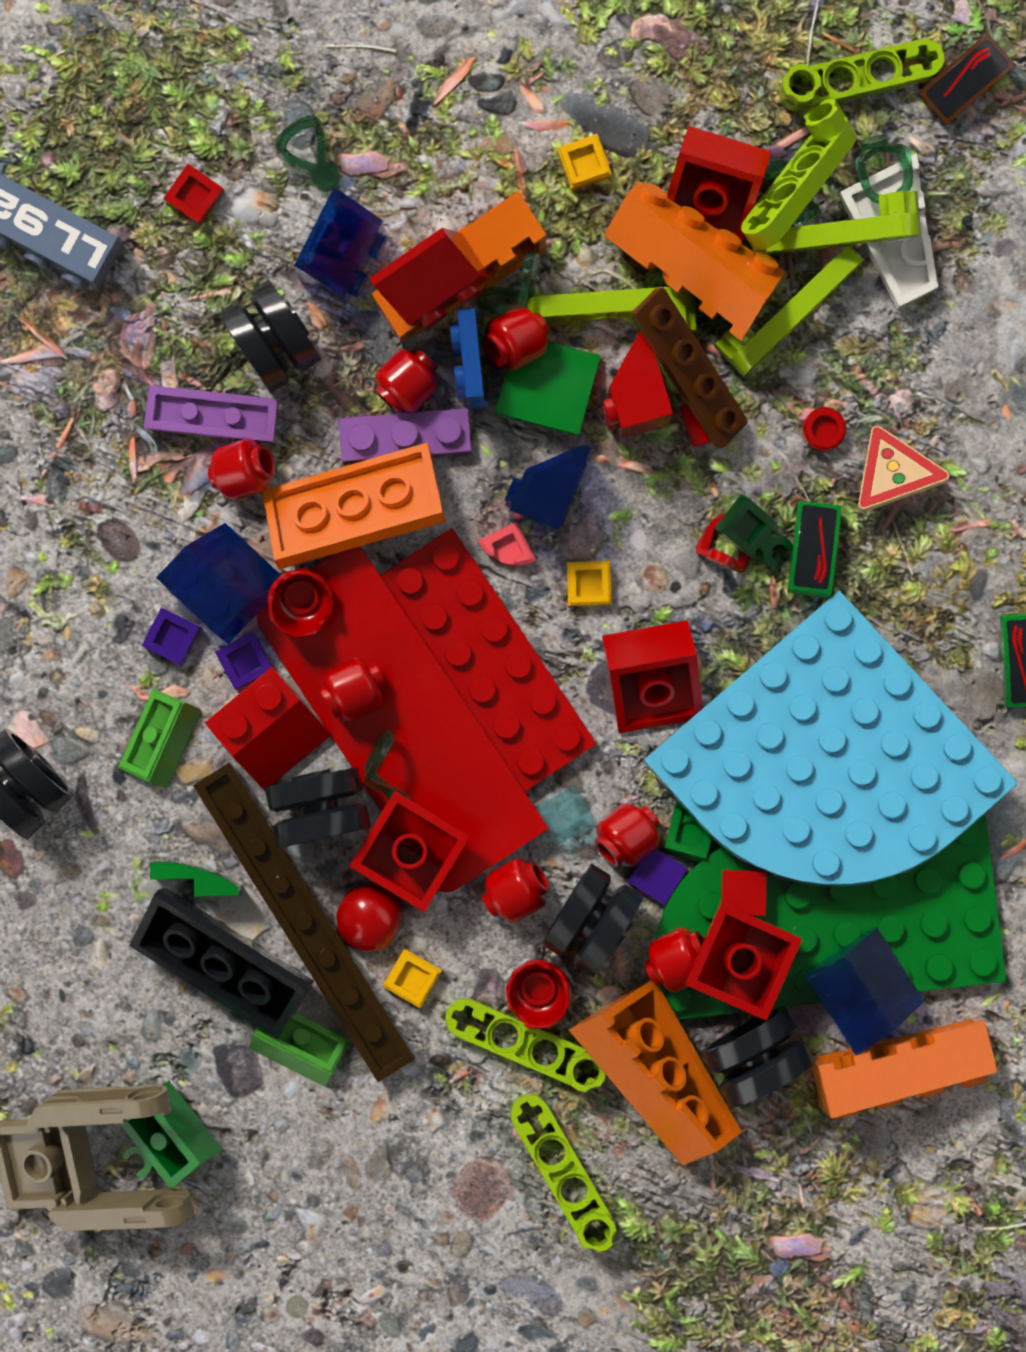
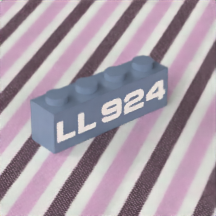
[0,174,124,290]

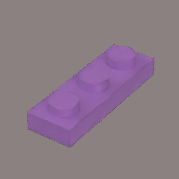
[144,385,279,444]
[338,408,472,463]

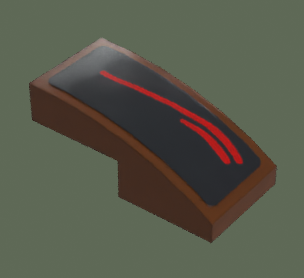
[919,33,1017,125]

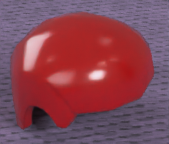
[267,568,334,639]
[336,882,405,953]
[506,959,572,1029]

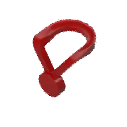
[696,514,751,574]

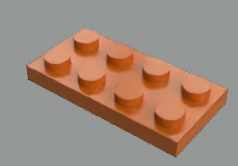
[262,442,447,570]

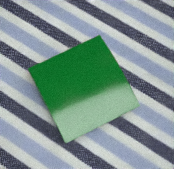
[495,341,601,437]

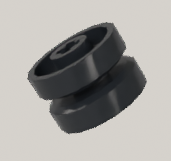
[217,280,321,394]
[0,728,74,840]
[264,767,372,848]
[541,863,644,978]
[701,1006,815,1108]

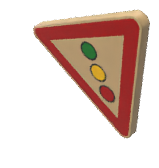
[858,426,949,512]

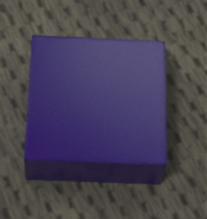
[141,607,201,666]
[215,631,273,691]
[627,849,687,905]

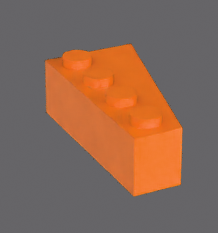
[604,181,786,341]
[371,191,547,344]
[569,980,742,1165]
[811,1017,998,1119]

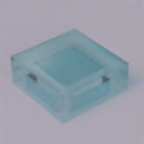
[537,785,596,844]

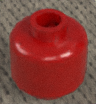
[482,306,549,371]
[374,349,439,414]
[208,438,276,500]
[319,657,387,722]
[595,803,660,868]
[482,858,550,923]
[645,927,704,992]

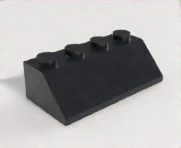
[129,888,314,1039]

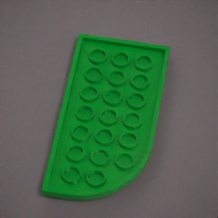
[654,813,1006,1020]

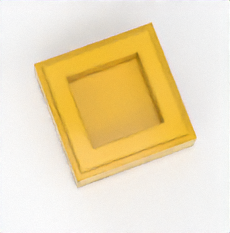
[557,134,612,191]
[566,561,611,606]
[382,948,442,1008]

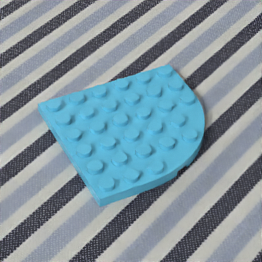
[644,590,1018,887]

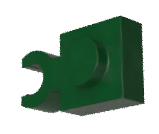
[714,495,793,569]

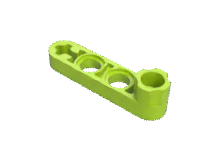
[779,39,945,113]
[741,99,857,250]
[753,191,921,255]
[714,245,864,377]
[526,287,698,333]
[445,997,606,1092]
[511,1093,617,1253]

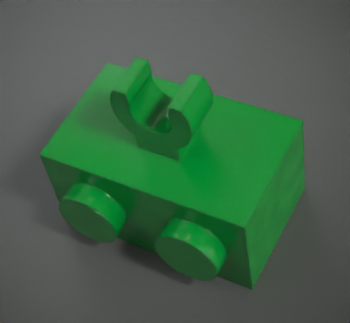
[120,1081,223,1189]

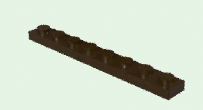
[193,762,416,1082]

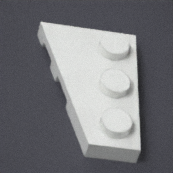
[838,153,938,310]

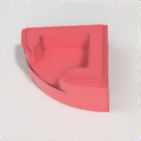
[478,522,536,566]

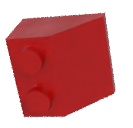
[667,126,771,244]
[369,228,490,329]
[602,331,673,440]
[602,620,703,733]
[205,667,331,791]
[349,791,470,912]
[685,902,802,1021]

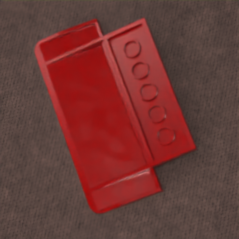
[257,528,597,892]

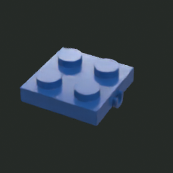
[450,308,489,410]

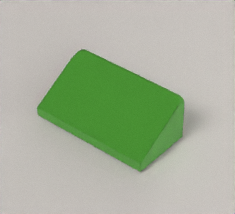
[118,688,201,788]
[249,1013,350,1086]

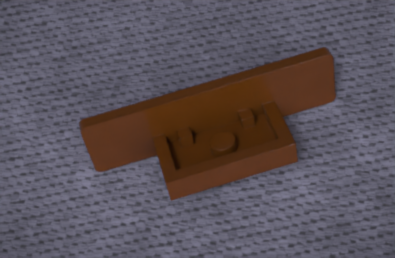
[631,288,748,448]

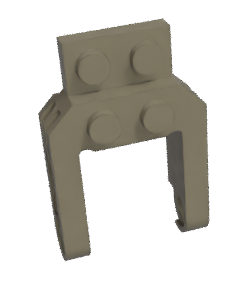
[0,1085,194,1231]

